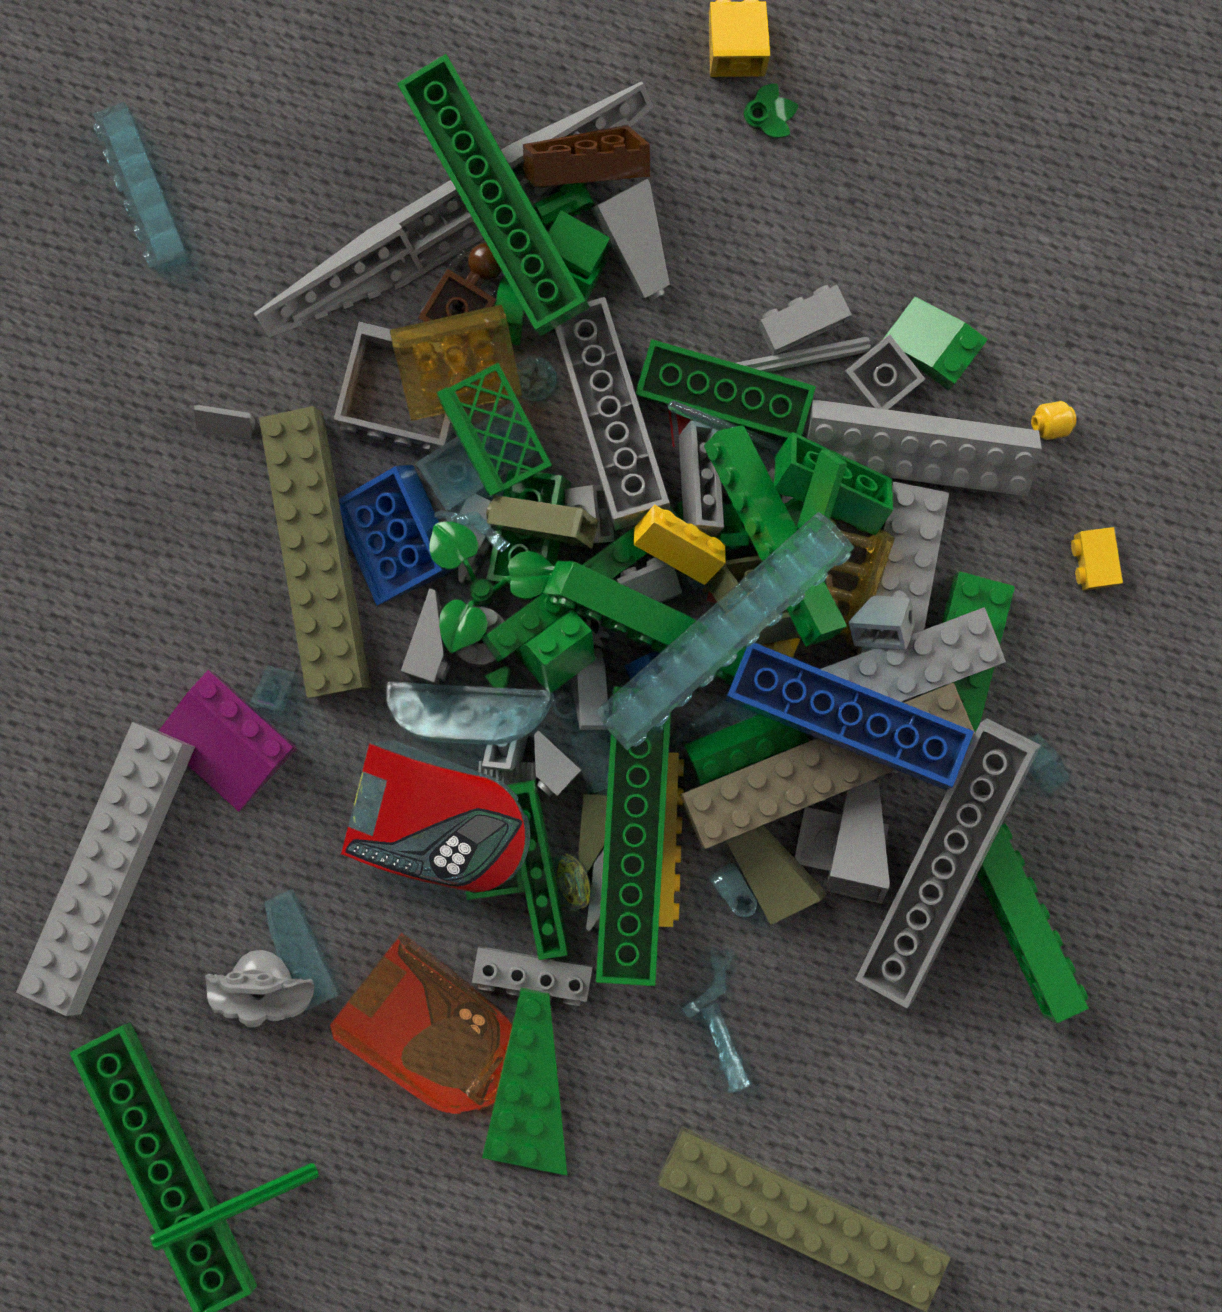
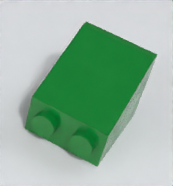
[514,610,595,694]

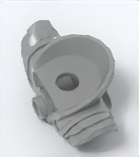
[205,950,314,1027]

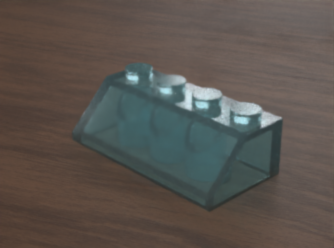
[416,402,538,511]

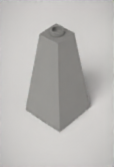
[590,179,670,301]
[825,780,890,904]

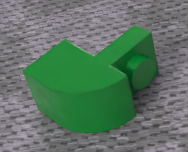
[492,276,525,346]
[715,497,749,549]

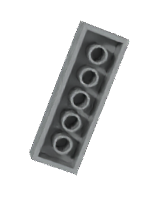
[821,607,1006,702]

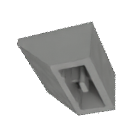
[616,558,682,603]

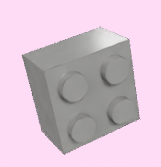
[842,335,925,410]

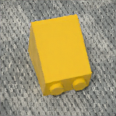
[709,0,770,77]

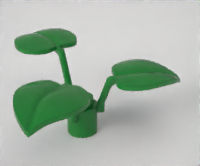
[429,522,554,653]

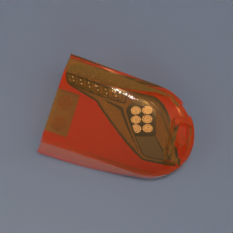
[330,933,512,1114]

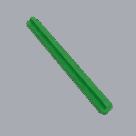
[150,1163,319,1251]

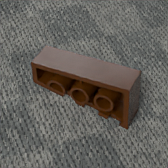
[523,125,650,188]

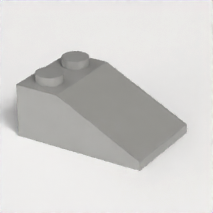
[401,588,450,686]

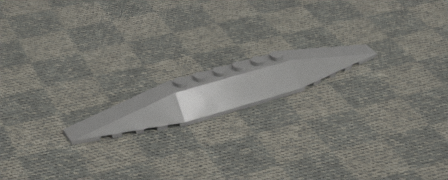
[254,81,653,337]

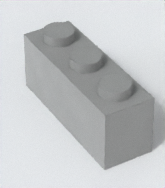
[759,285,852,355]

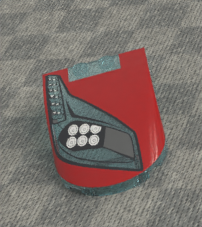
[341,740,530,892]

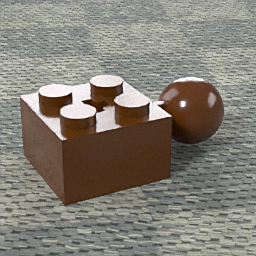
[418,243,502,349]

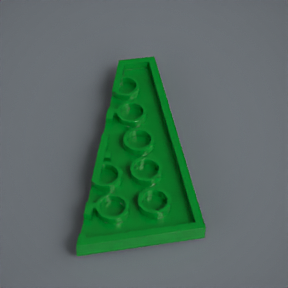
[482,987,567,1176]

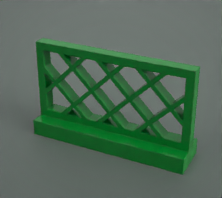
[436,363,552,498]

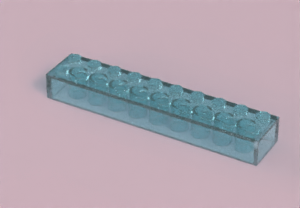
[597,512,855,750]

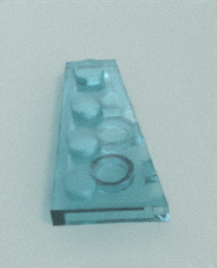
[264,889,341,1020]

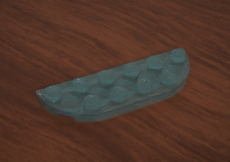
[386,682,554,745]

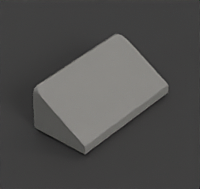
[194,405,255,439]

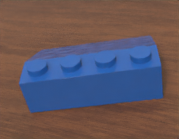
[338,465,458,606]

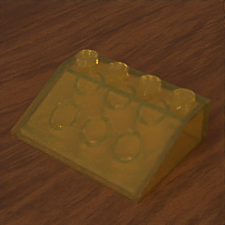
[389,305,522,421]

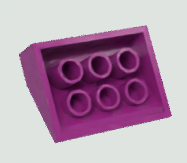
[159,670,298,812]

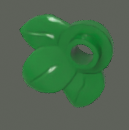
[744,83,798,138]

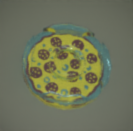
[552,853,591,912]

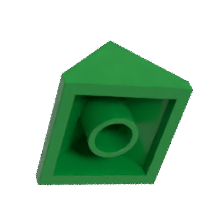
[548,211,612,277]

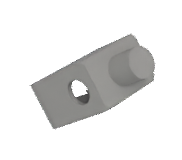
[849,591,915,650]

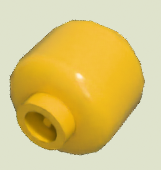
[1031,401,1076,440]

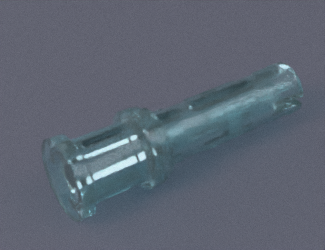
[700,1003,752,1093]

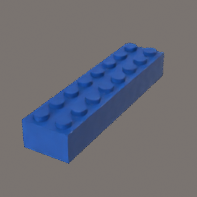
[725,641,974,790]

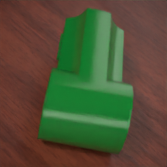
[534,183,594,228]

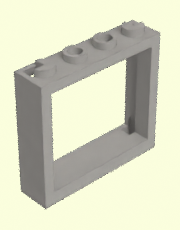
[334,322,471,453]

